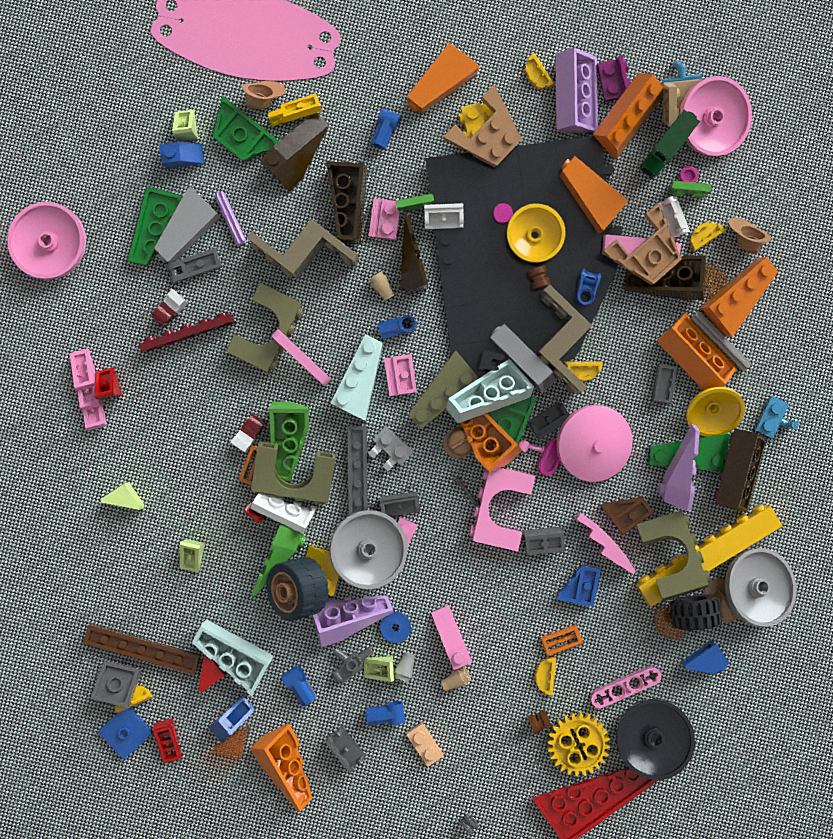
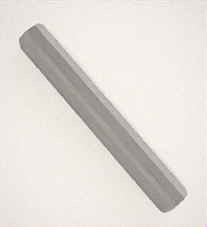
[691,311,751,371]

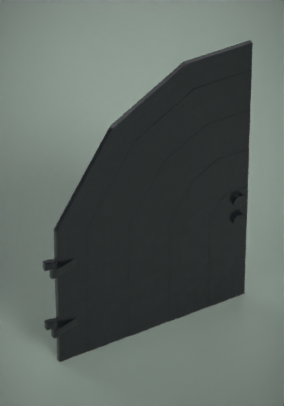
[425,136,622,388]

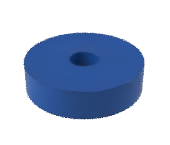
[380,611,411,643]

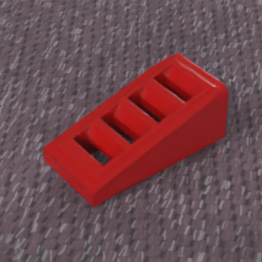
[152,718,182,764]

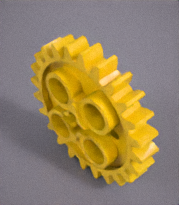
[547,711,610,777]

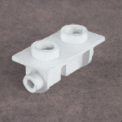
[660,196,690,238]

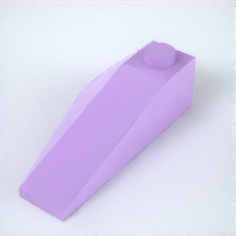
[658,424,700,511]
[311,596,394,647]

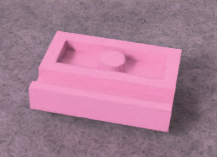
[369,198,400,241]
[384,354,417,396]

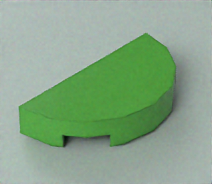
[395,194,434,211]

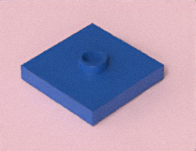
[98,707,153,760]

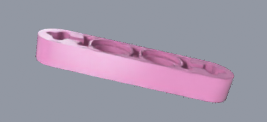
[271,329,332,386]
[590,666,661,708]

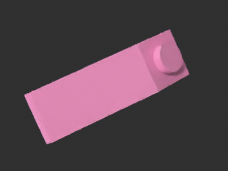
[431,605,472,670]

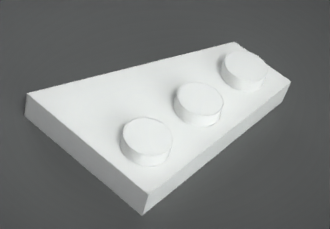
[250,492,317,533]

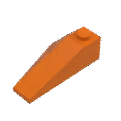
[460,413,522,473]
[250,724,312,812]

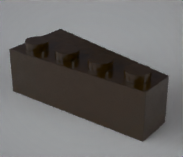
[326,161,368,245]

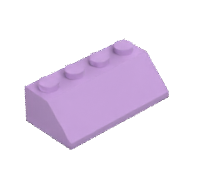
[555,48,598,133]

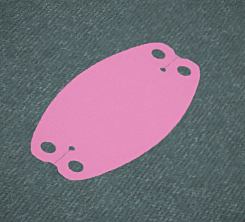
[151,0,341,81]

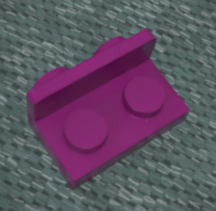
[597,55,631,102]

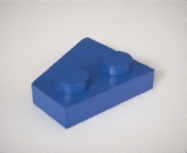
[556,565,601,607]

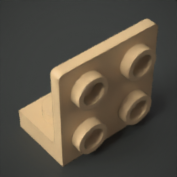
[662,79,701,127]

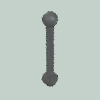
[455,477,480,507]

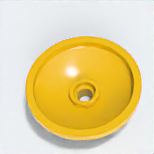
[507,204,565,263]
[686,387,745,437]

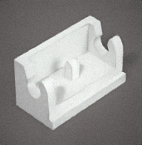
[424,203,464,230]

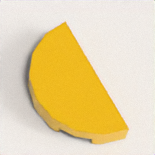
[525,53,555,89]
[690,222,726,252]
[564,361,603,381]
[535,657,556,696]
[115,685,154,713]

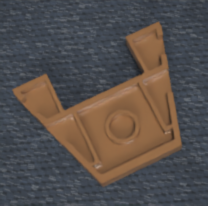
[442,85,522,168]
[602,203,682,285]

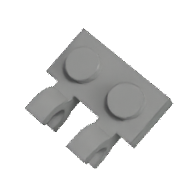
[368,426,414,472]

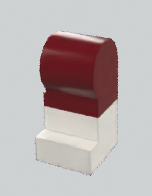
[151,289,188,327]
[231,414,265,452]

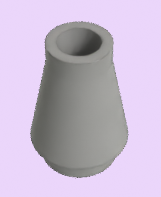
[394,652,415,682]

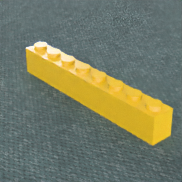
[635,504,783,607]

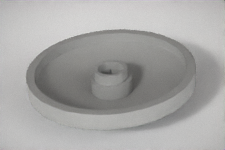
[329,510,407,589]
[725,548,797,627]

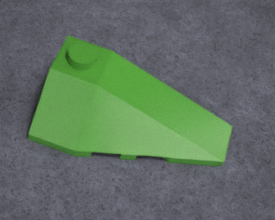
[269,401,309,481]
[251,524,307,596]

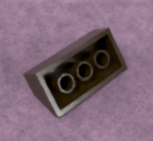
[714,428,767,512]

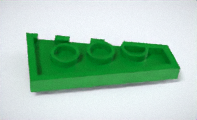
[128,187,183,266]
[648,434,729,471]

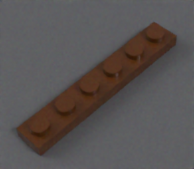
[83,624,201,675]

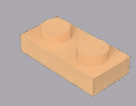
[406,722,444,767]

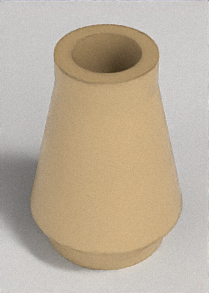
[369,271,395,301]
[441,667,471,691]

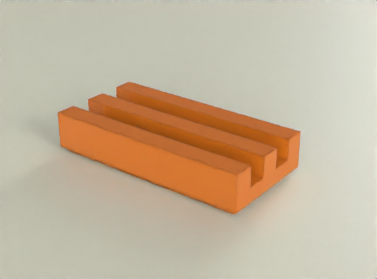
[238,445,258,486]
[540,624,583,656]

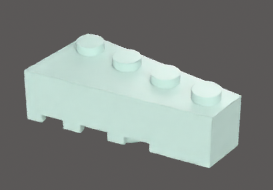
[331,334,383,421]
[446,359,534,423]
[192,619,274,696]

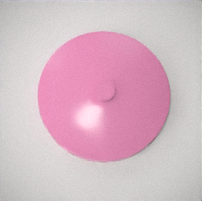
[679,76,752,156]
[8,202,86,280]
[557,405,633,482]

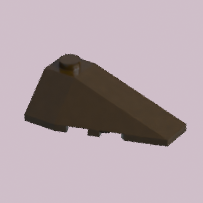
[260,113,329,192]
[398,213,428,295]

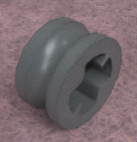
[460,814,479,834]

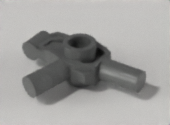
[331,646,374,683]

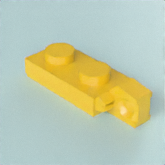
[268,94,322,126]

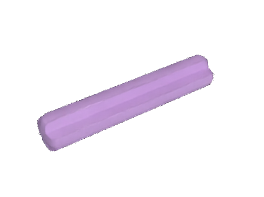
[215,191,246,246]

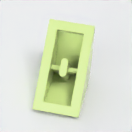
[172,109,198,142]
[101,483,144,510]
[180,539,205,572]
[363,656,394,682]

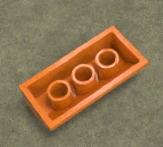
[593,73,663,159]
[657,312,738,391]

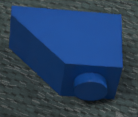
[159,142,204,169]
[680,641,730,674]
[209,696,255,742]

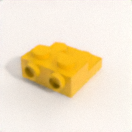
[458,103,494,139]

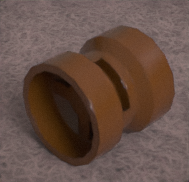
[527,266,551,290]
[527,709,552,735]

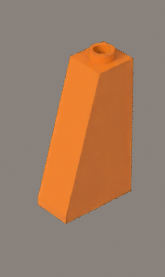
[407,42,480,114]
[560,156,628,234]

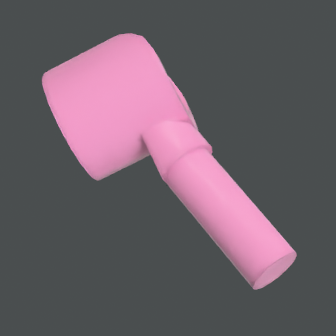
[518,440,544,453]

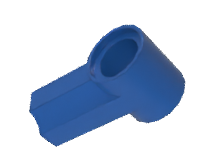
[370,108,401,150]
[378,314,417,339]
[281,665,317,707]
[366,701,405,726]

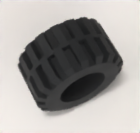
[670,595,722,630]

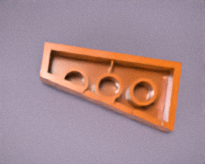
[700,257,778,337]

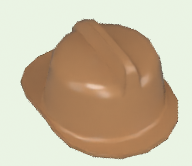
[242,81,286,109]
[728,218,771,255]
[443,424,474,458]
[704,578,738,622]

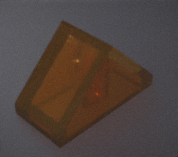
[212,724,250,760]

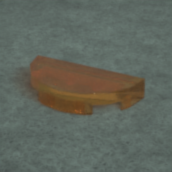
[706,263,727,300]
[654,604,686,640]

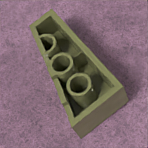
[408,350,479,430]

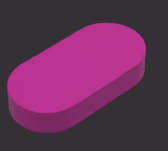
[537,439,561,476]

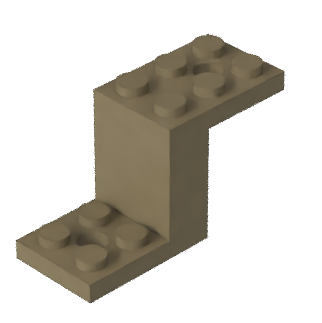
[247,219,360,280]
[535,284,592,394]

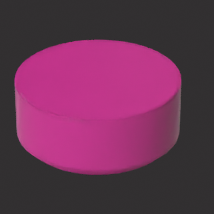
[678,166,699,183]
[493,203,513,224]

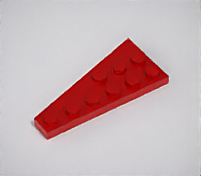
[532,767,659,839]

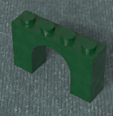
[638,109,700,180]

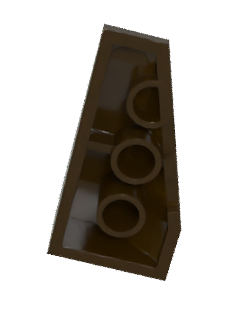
[624,255,706,301]

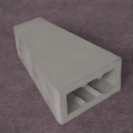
[154,186,221,263]
[490,324,556,393]

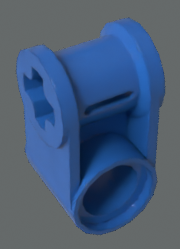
[575,268,601,308]

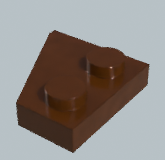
[600,497,654,535]

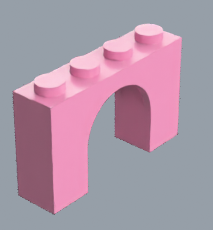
[469,468,535,551]

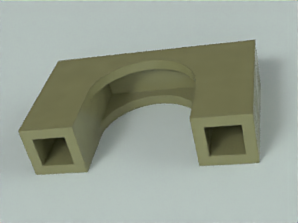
[226,283,304,373]
[251,441,336,504]
[637,510,711,601]

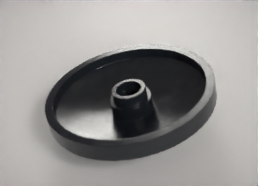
[616,699,695,780]

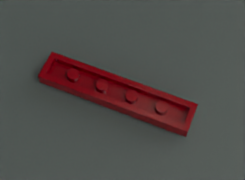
[139,312,236,353]

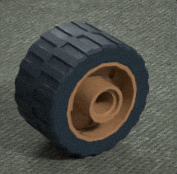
[266,557,329,621]

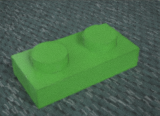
[668,181,711,198]

